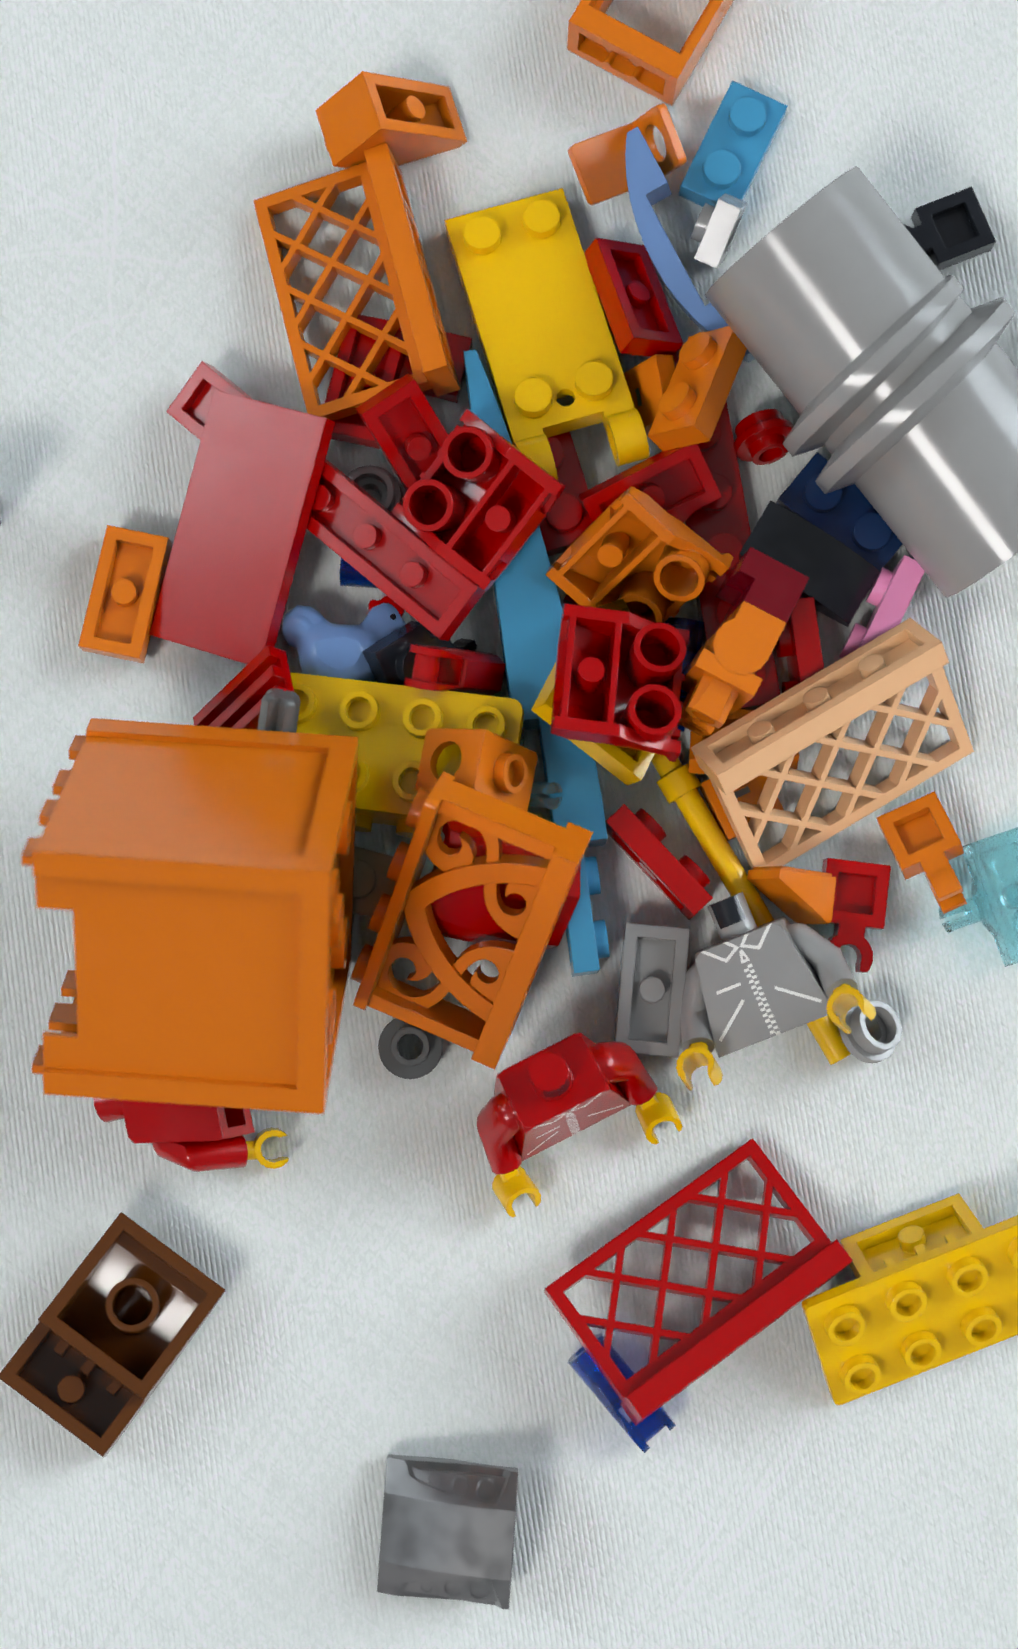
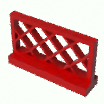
[544,1138,853,1426]

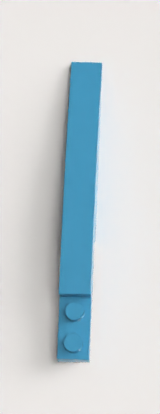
[464,350,610,977]

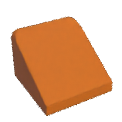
[747,866,836,924]

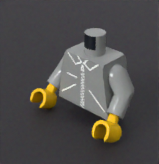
[676,892,876,1091]

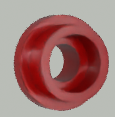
[734,409,793,465]

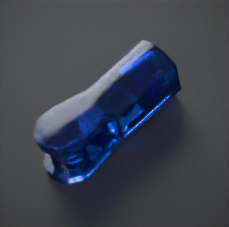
[567,1333,676,1453]

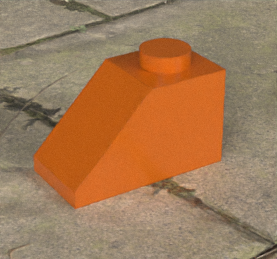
[315,71,467,168]

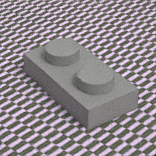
[614,923,690,1058]

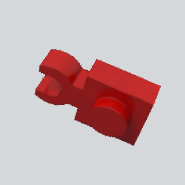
[822,858,891,973]

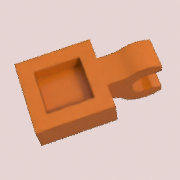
[876,791,967,914]

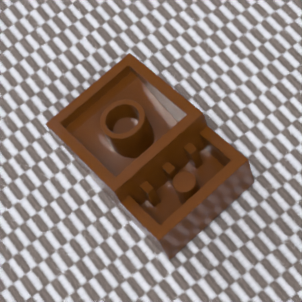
[0,1212,226,1458]

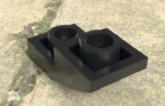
[739,500,880,627]

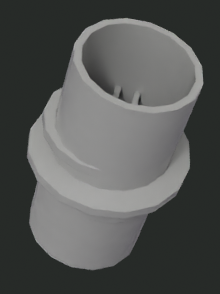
[705,166,1018,598]

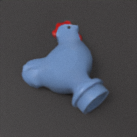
[283,596,406,682]

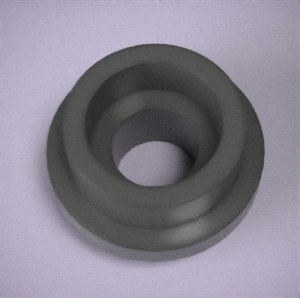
[378,1018,443,1079]

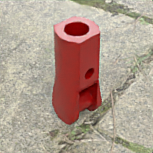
[404,644,506,696]

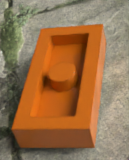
[647,326,747,451]
[78,525,172,664]

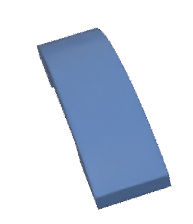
[625,126,755,363]

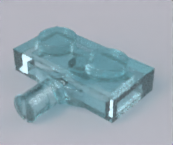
[939,827,1018,967]

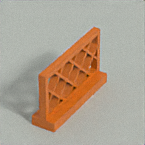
[253,142,461,421]

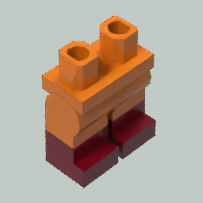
[678,547,809,738]

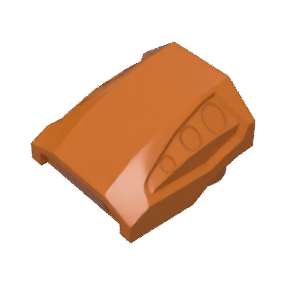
[545,486,733,623]

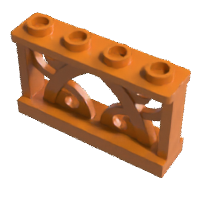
[351,771,593,1069]

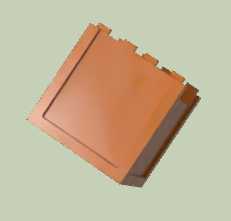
[21,718,359,1114]

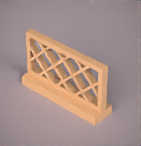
[691,618,974,870]

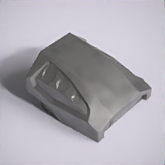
[377,1454,518,1610]

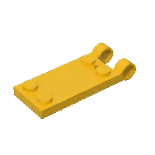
[445,188,650,480]

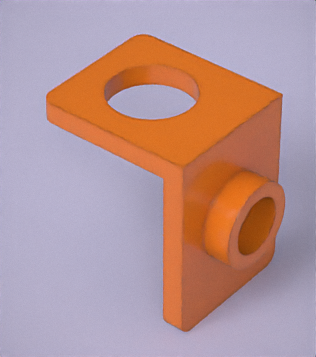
[568,103,687,205]
[415,728,538,812]

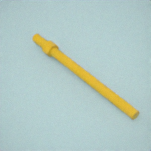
[651,754,851,1065]

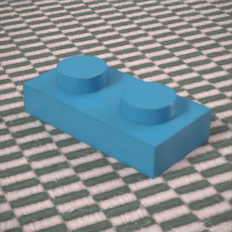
[678,80,787,207]

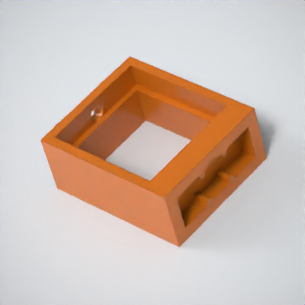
[567,0,734,106]

